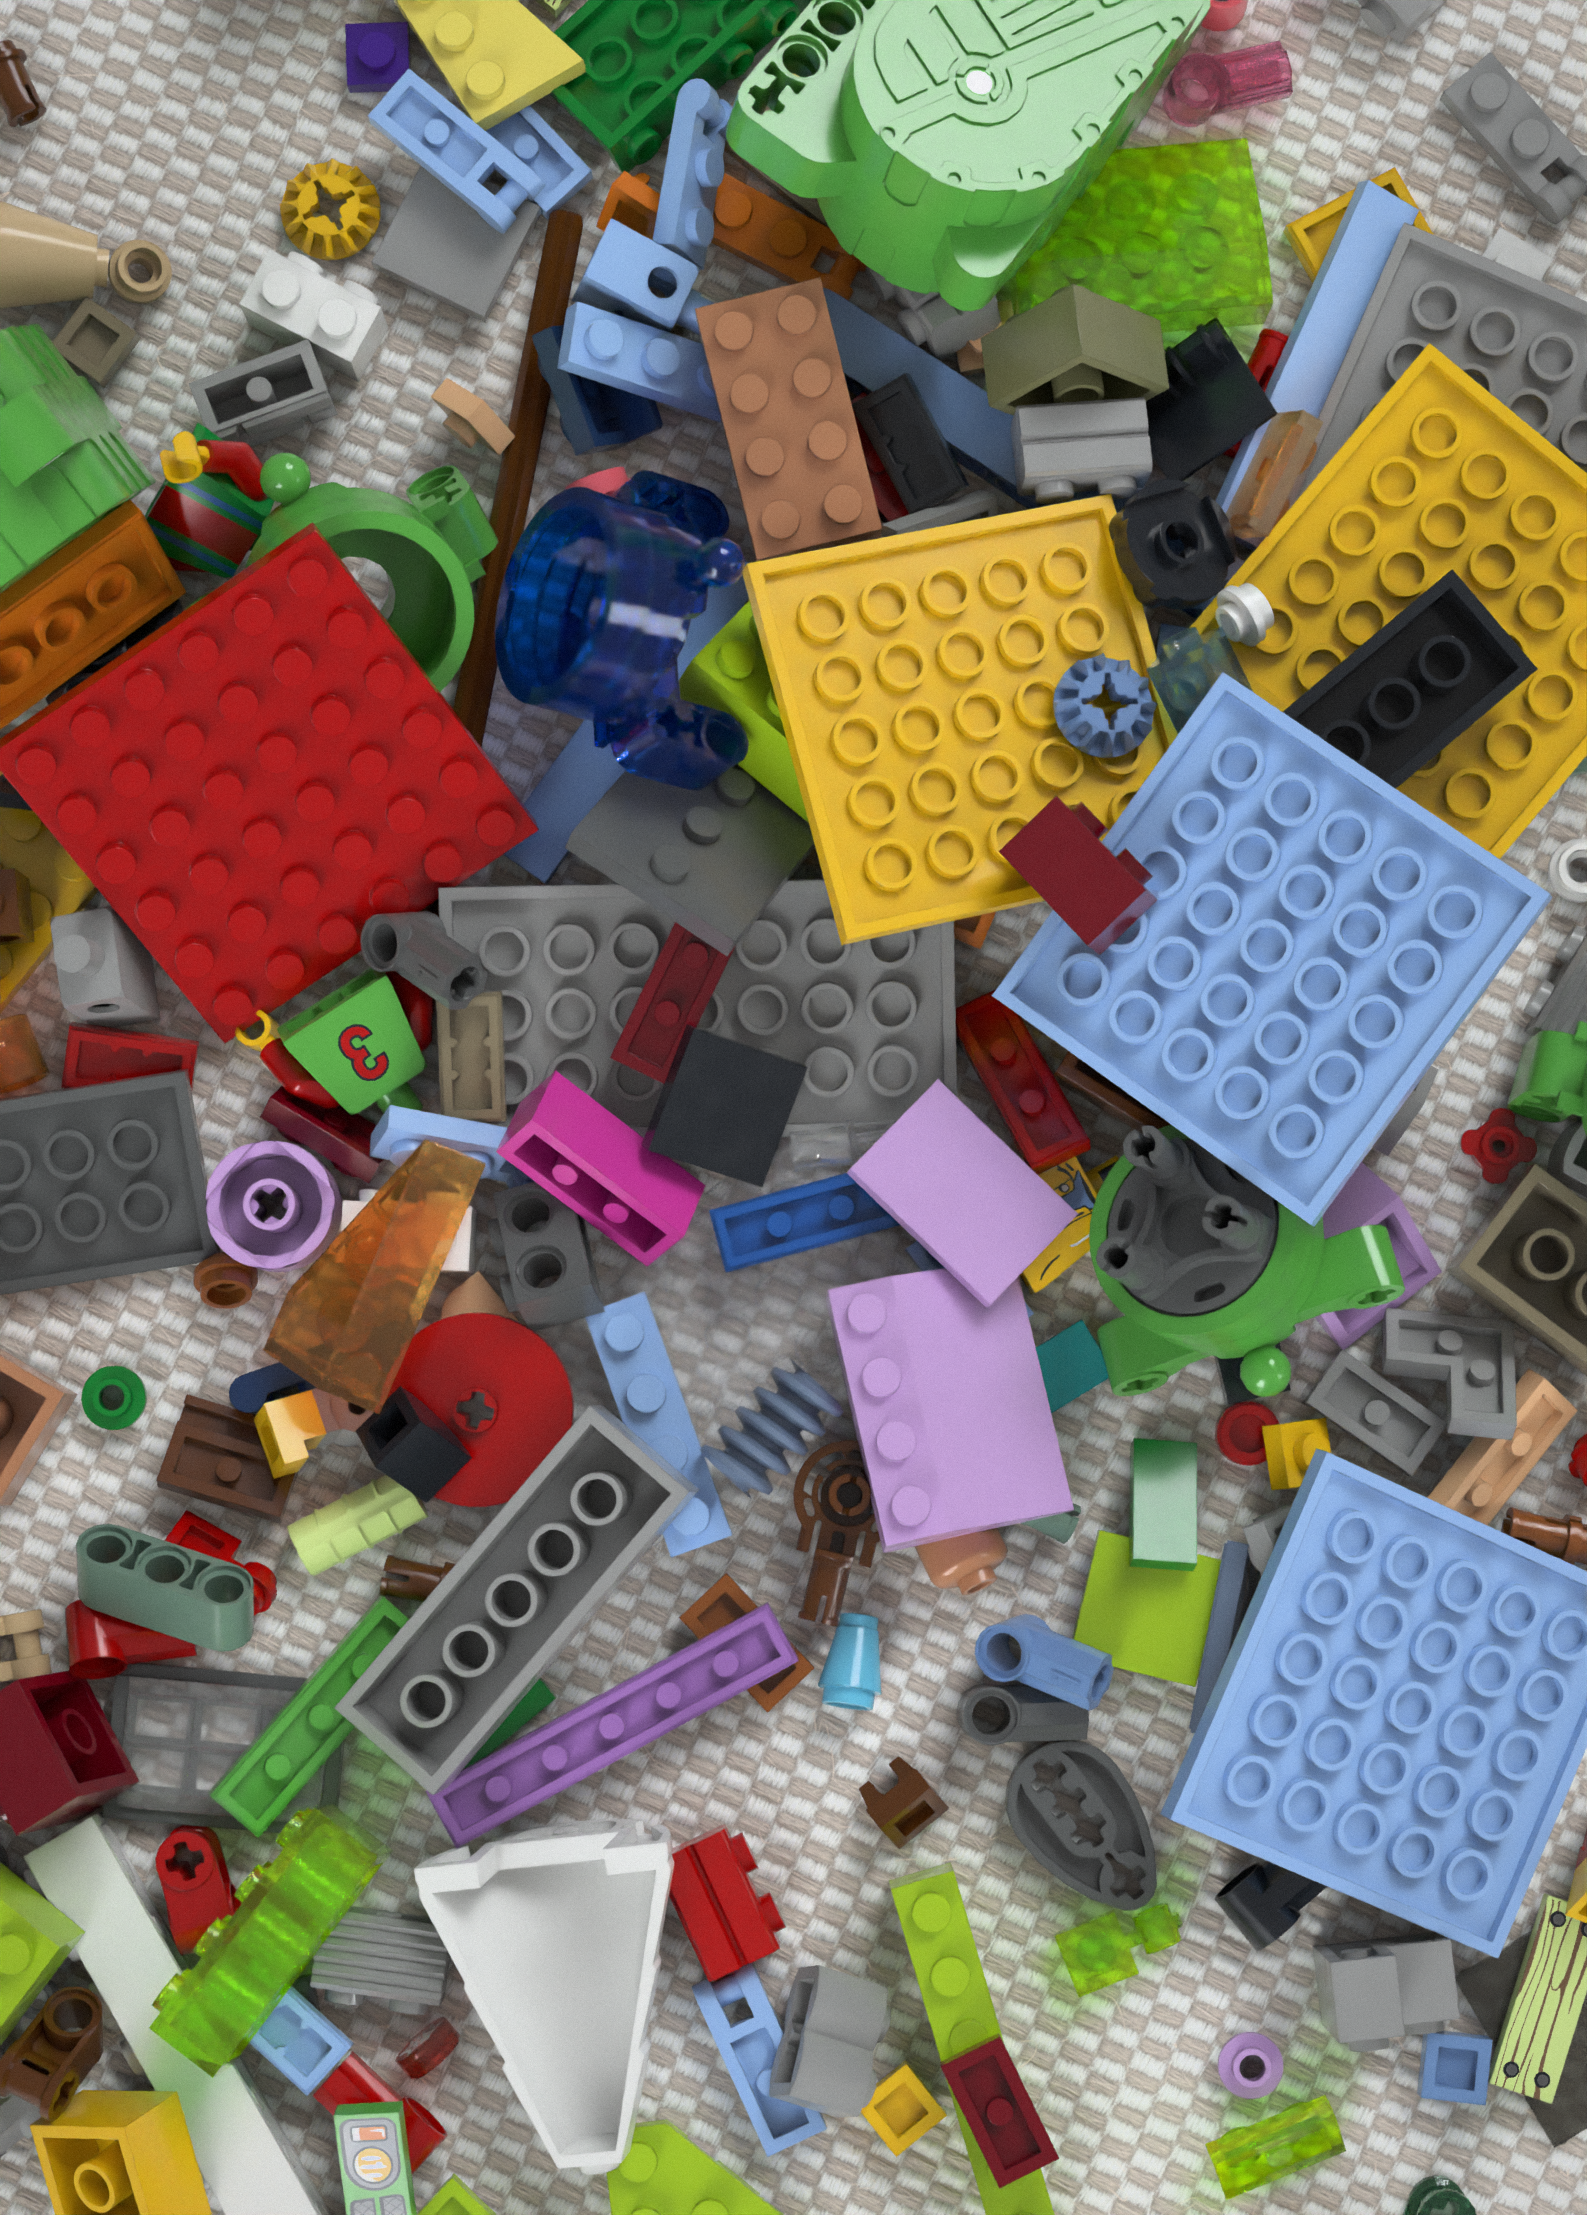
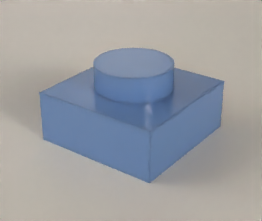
[1417,2030,1493,2106]

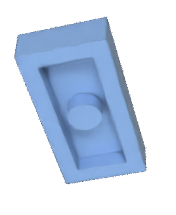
[486,105,593,220]

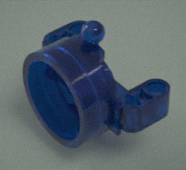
[495,470,749,791]

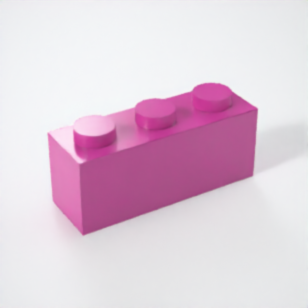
[496,1070,705,1267]

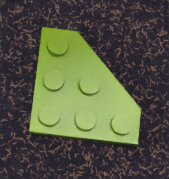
[606,2119,784,2215]

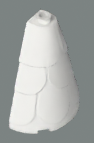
[414,1819,675,2174]

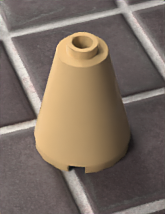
[0,201,110,309]

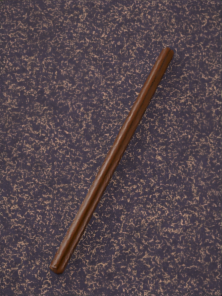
[419,210,583,917]

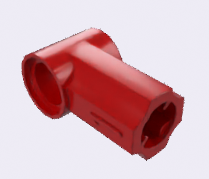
[65,1600,197,1680]
[313,2051,448,2175]

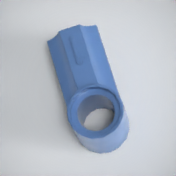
[975,1614,1114,1711]

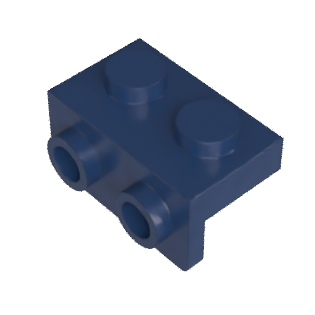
[531,310,663,456]

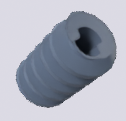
[700,1359,844,1498]

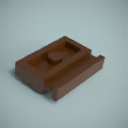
[156,1394,299,1524]

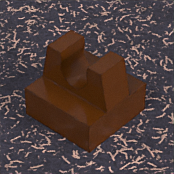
[859,1756,949,1849]

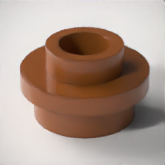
[193,1252,258,1309]

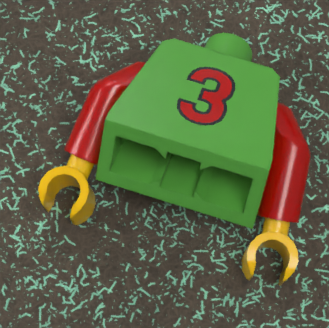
[235,967,432,1115]

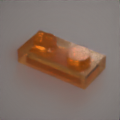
[1226,410,1323,538]

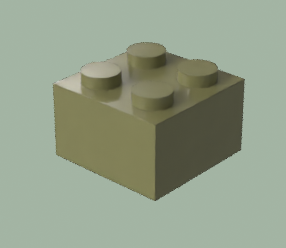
[981,284,1169,416]

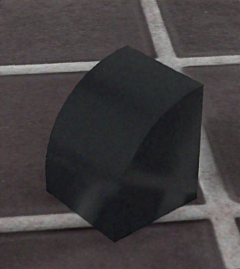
[355,1386,472,1503]

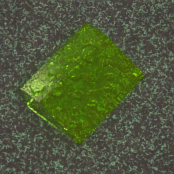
[1009,138,1273,333]

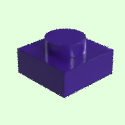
[345,22,411,93]

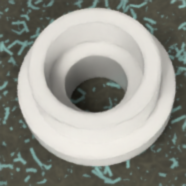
[1215,583,1274,646]
[1548,839,1587,903]

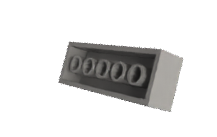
[335,1405,699,1795]

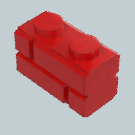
[669,1824,786,1982]

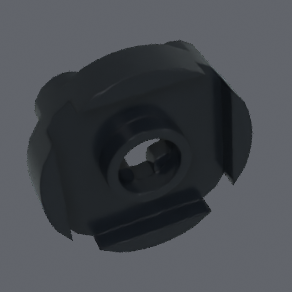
[1109,479,1237,610]

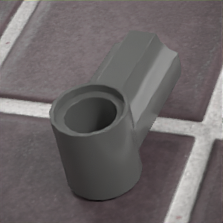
[360,911,488,1010]
[956,1683,1089,1746]

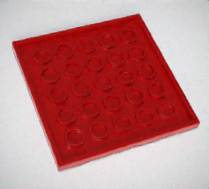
[0,522,539,1043]

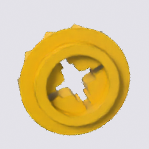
[279,158,381,260]

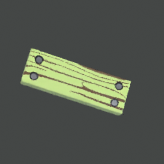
[1488,1893,1587,2104]

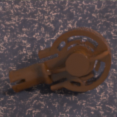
[793,1440,880,1627]

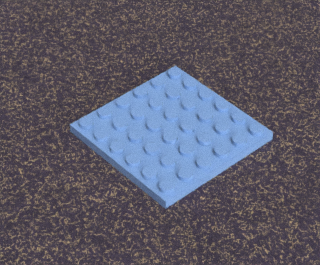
[992,672,1552,1227]
[1160,1448,1587,1959]

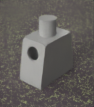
[50,906,161,1028]

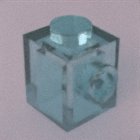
[1146,626,1253,734]

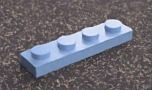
[585,1291,733,1558]

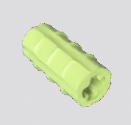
[287,1475,429,1576]

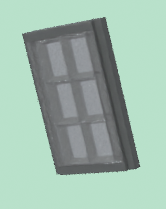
[102,1663,345,1838]

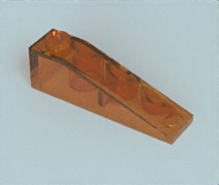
[263,1138,486,1414]

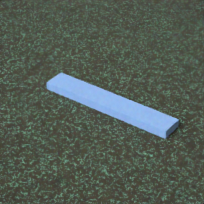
[1216,180,1419,551]

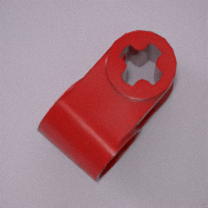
[155,1825,247,1956]

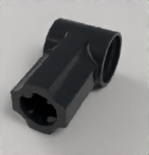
[1215,1861,1328,1951]

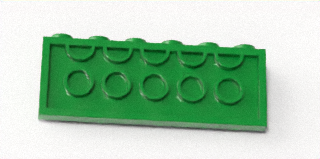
[550,0,812,173]

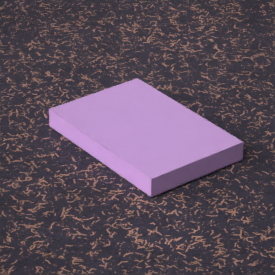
[847,1079,1078,1308]

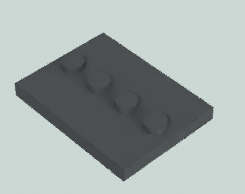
[565,713,815,956]
[0,1069,220,1295]

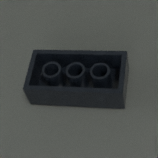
[1283,569,1538,789]

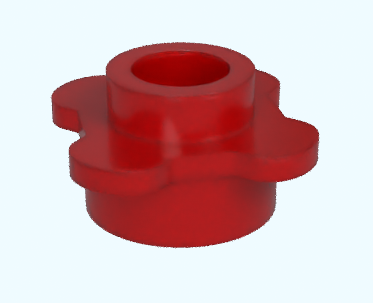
[1460,1108,1537,1184]

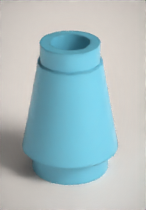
[818,1613,882,1711]

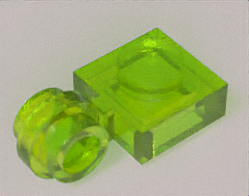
[1054,1902,1183,1997]

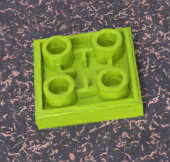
[1072,1530,1221,1687]

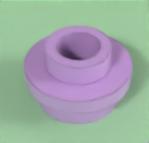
[1217,2032,1283,2099]

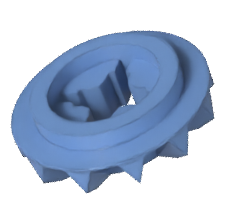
[1053,653,1158,758]

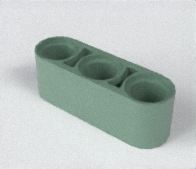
[76,1524,254,1652]

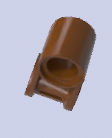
[0,1987,103,2121]

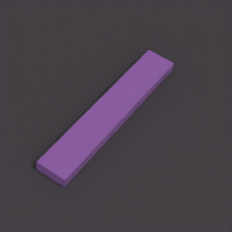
[425,1602,799,1849]

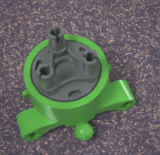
[1089,1125,1405,1397]

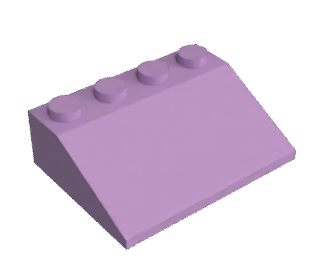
[826,1268,1074,1553]

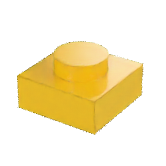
[1262,1417,1331,1490]
[861,2060,947,2157]

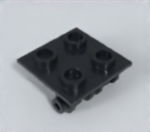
[1146,317,1278,481]

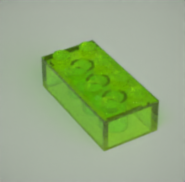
[149,1803,393,2078]

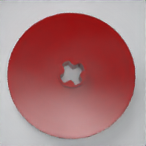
[380,1312,574,1507]

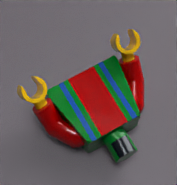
[145,423,275,578]

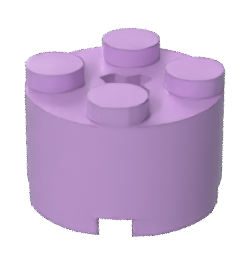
[205,1140,343,1272]

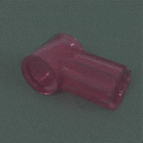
[1162,40,1293,127]

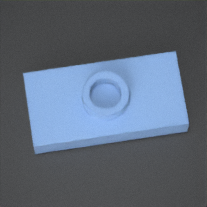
[211,1955,354,2096]

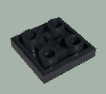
[641,1024,808,1187]

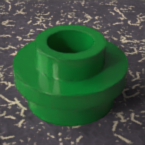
[81,1366,147,1430]

